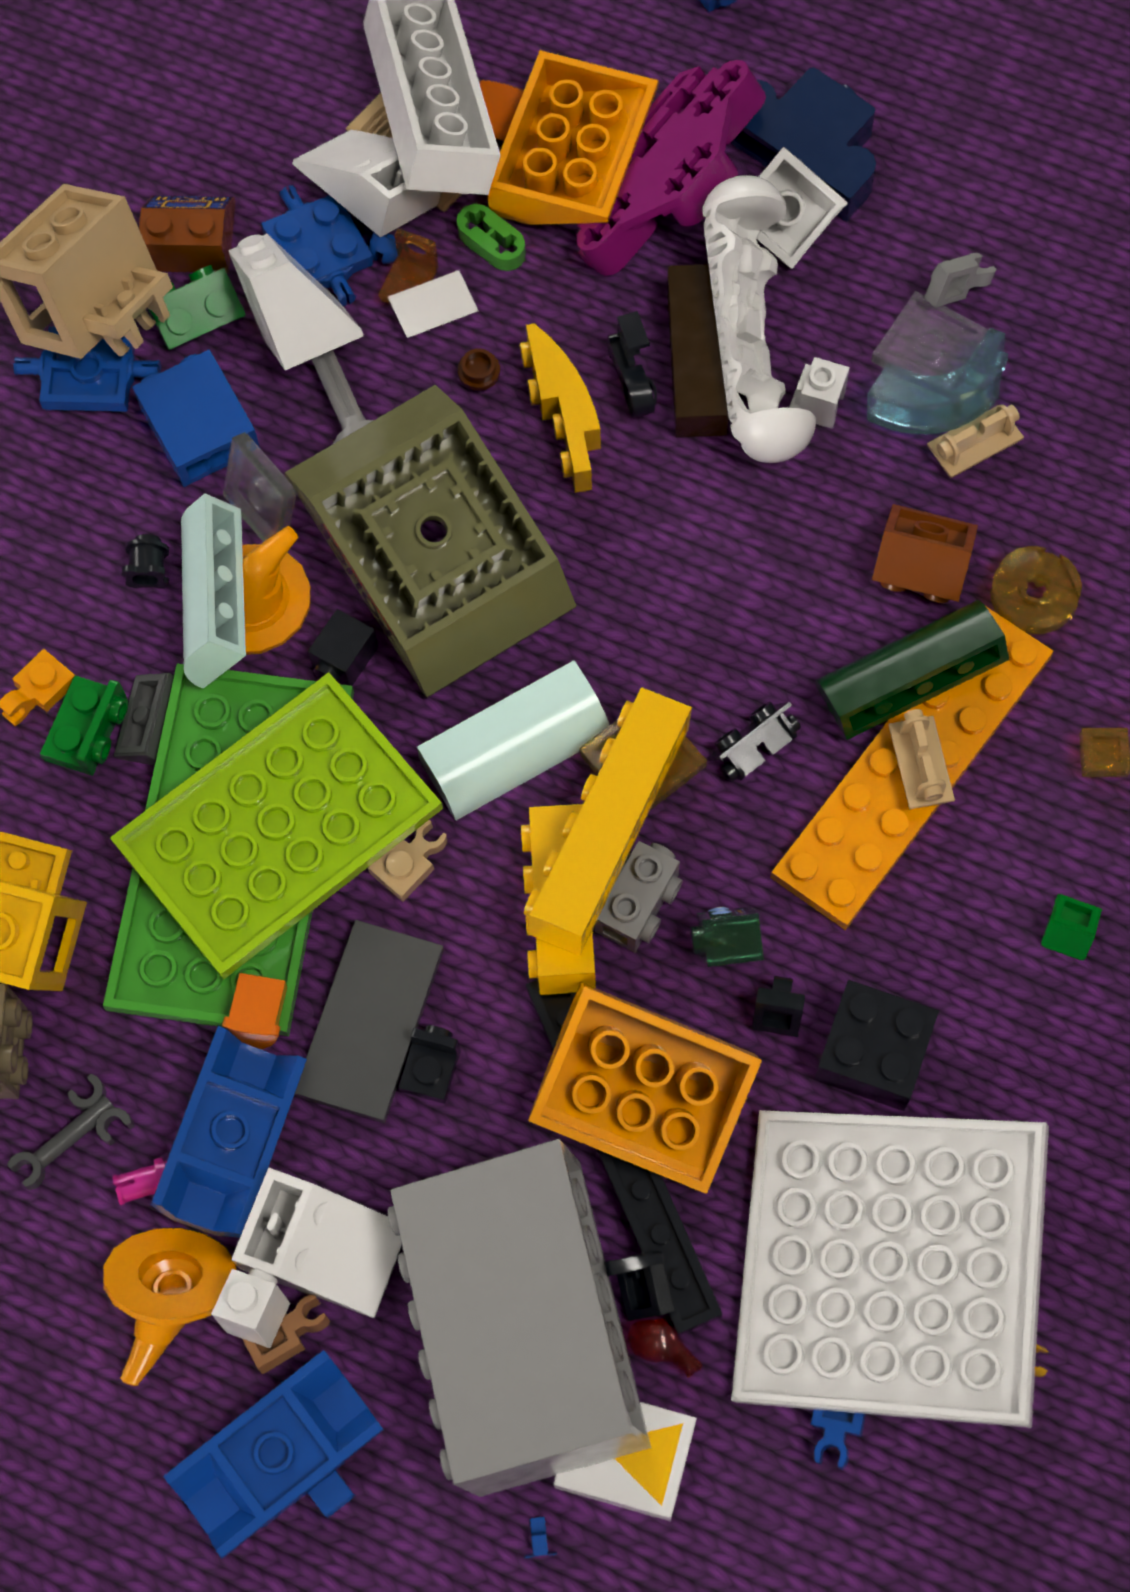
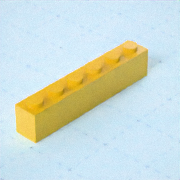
[524,687,692,956]

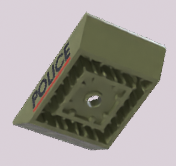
[285,385,577,699]

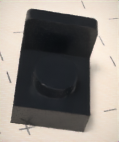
[399,1025,461,1104]

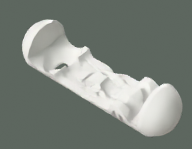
[703,175,816,463]

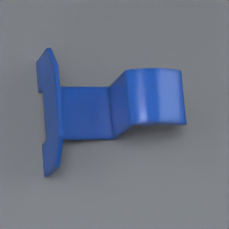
[524,1517,557,1558]

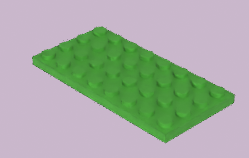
[103,663,354,1036]

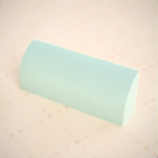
[181,493,246,689]
[417,660,611,821]

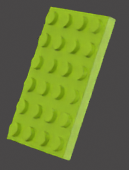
[110,672,443,980]

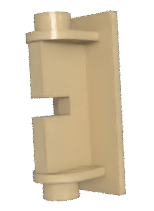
[927,404,1024,479]
[888,709,955,810]

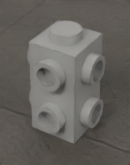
[595,841,683,953]

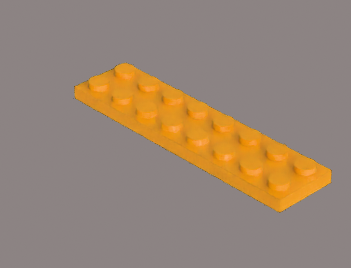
[770,606,1054,931]

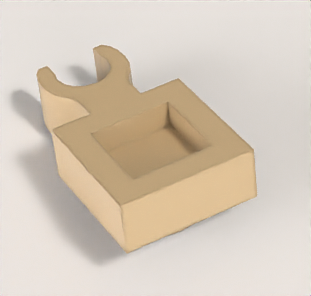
[368,820,447,902]

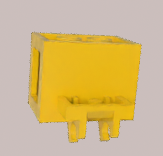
[0,831,87,991]

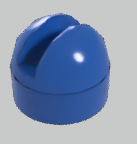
[369,232,405,265]

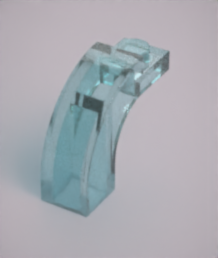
[867,327,1008,434]

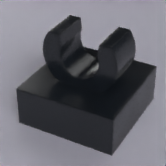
[752,976,805,1037]

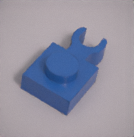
[811,1409,866,1470]

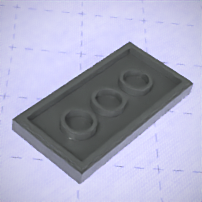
[295,920,444,1124]

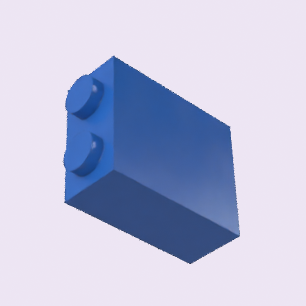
[132,349,261,487]

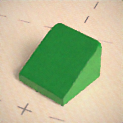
[1041,893,1102,960]

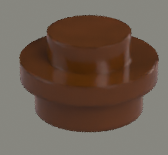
[458,348,500,391]

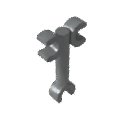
[7,1074,135,1191]

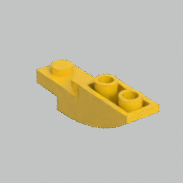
[520,323,601,493]

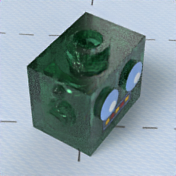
[691,906,764,967]

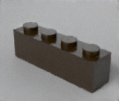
[667,264,729,438]

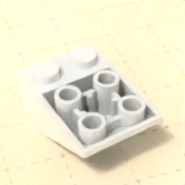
[293,129,441,237]
[231,1168,402,1319]

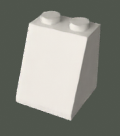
[228,234,364,370]

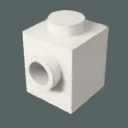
[211,1269,290,1348]

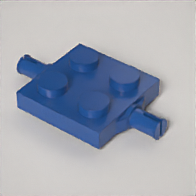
[261,185,373,306]
[13,326,161,412]

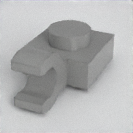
[924,253,997,308]

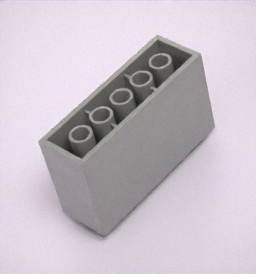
[388,1139,651,1497]

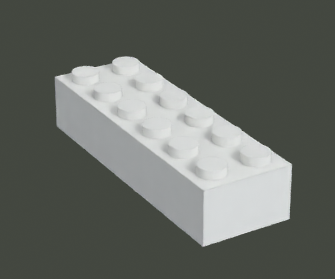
[363,0,500,195]

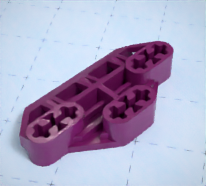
[576,60,766,276]

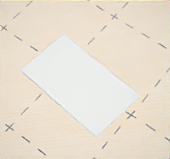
[388,270,478,338]

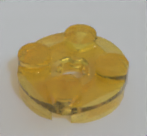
[990,546,1082,634]

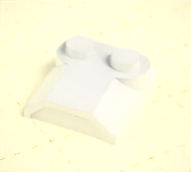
[757,147,848,269]

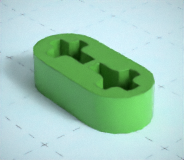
[457,204,526,271]

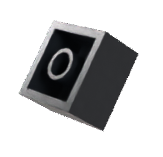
[814,979,939,1111]

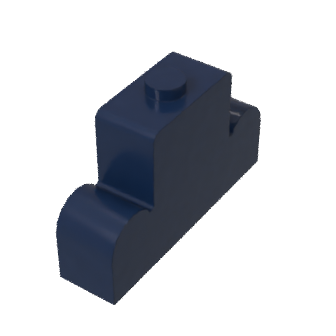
[731,67,876,222]

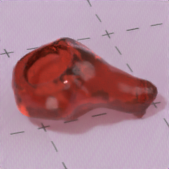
[627,1319,703,1378]

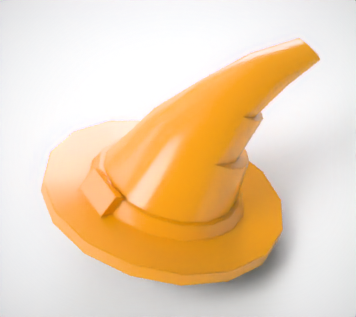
[242,526,311,654]
[103,1228,236,1386]

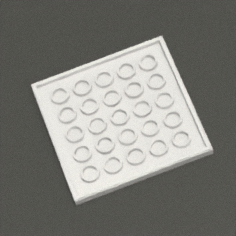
[731,1110,1049,1428]

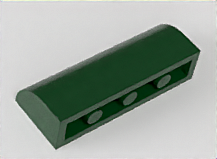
[815,600,1010,740]

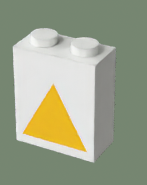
[554,1402,696,1521]

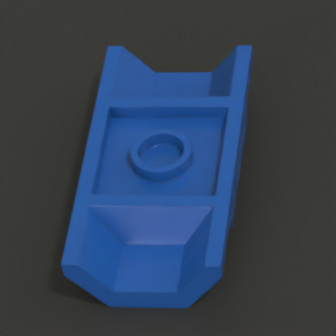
[150,1026,307,1238]
[163,1350,384,1559]

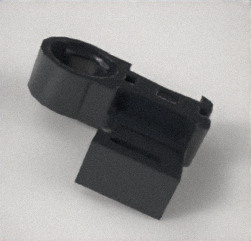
[607,311,657,418]

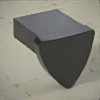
[604,1250,675,1321]

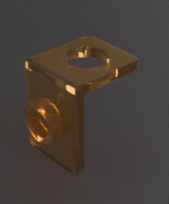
[378,229,439,304]

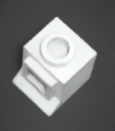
[789,357,850,429]

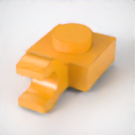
[0,649,75,726]

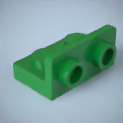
[40,675,128,776]

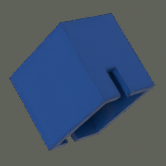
[307,1470,355,1518]

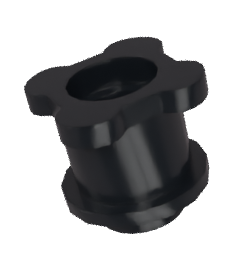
[121,534,169,589]

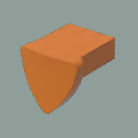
[479,80,524,141]
[222,973,287,1050]

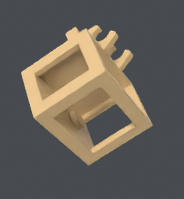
[0,184,173,359]

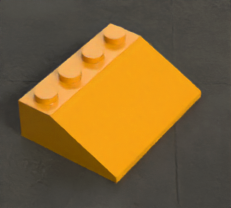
[488,50,658,225]
[528,982,762,1194]

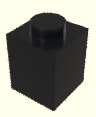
[308,609,379,686]

